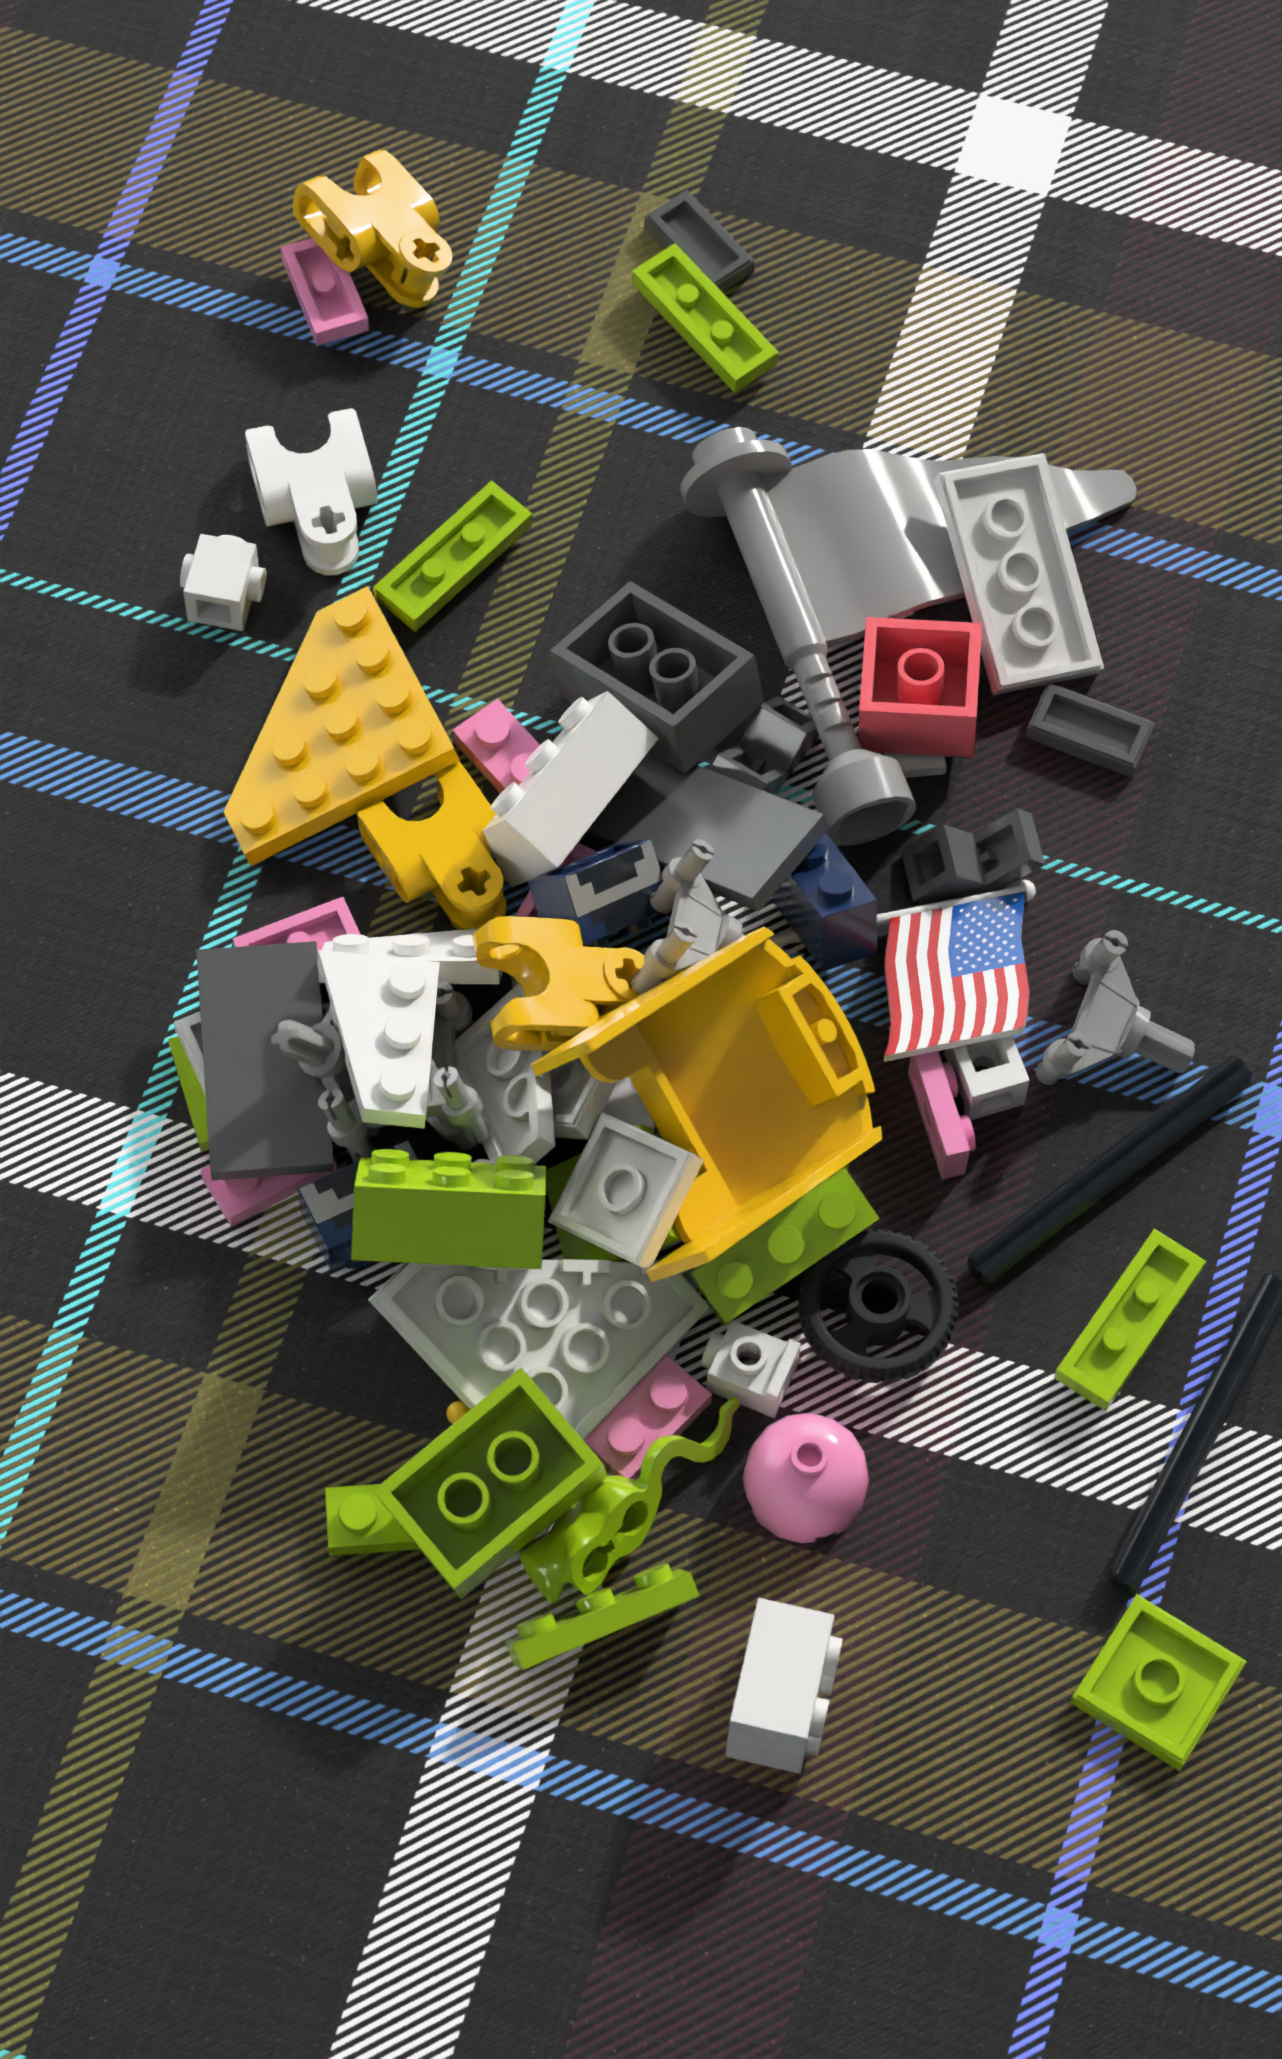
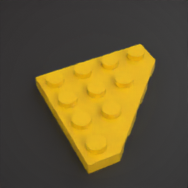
[224,586,460,866]

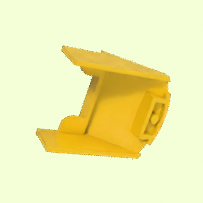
[530,927,882,1282]

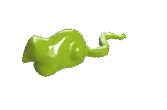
[519,1397,740,1603]

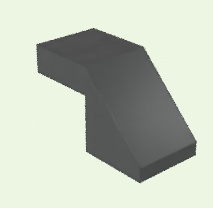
[710,696,820,795]
[900,808,1045,904]

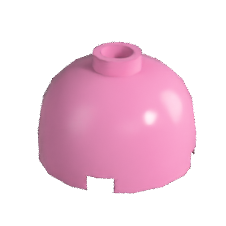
[743,1413,869,1543]

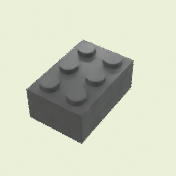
[550,581,764,773]

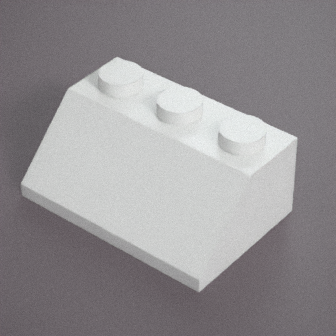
[483,691,659,887]

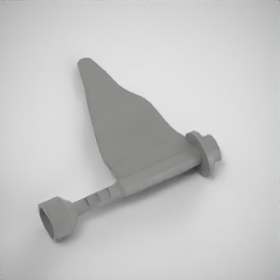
[681,427,1137,846]

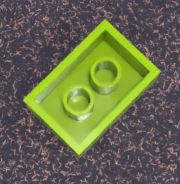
[351,1149,546,1269]
[373,1367,608,1599]

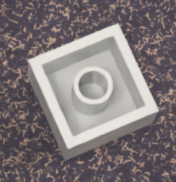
[725,1598,843,1774]

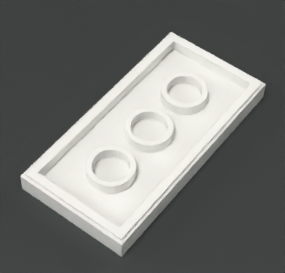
[934,453,1104,695]

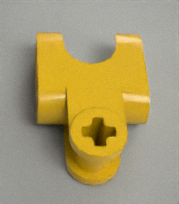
[293,150,453,308]
[357,761,507,930]
[472,916,645,1052]

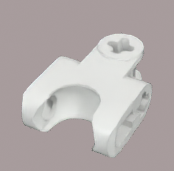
[245,408,378,575]

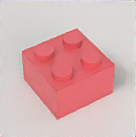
[858,617,982,758]

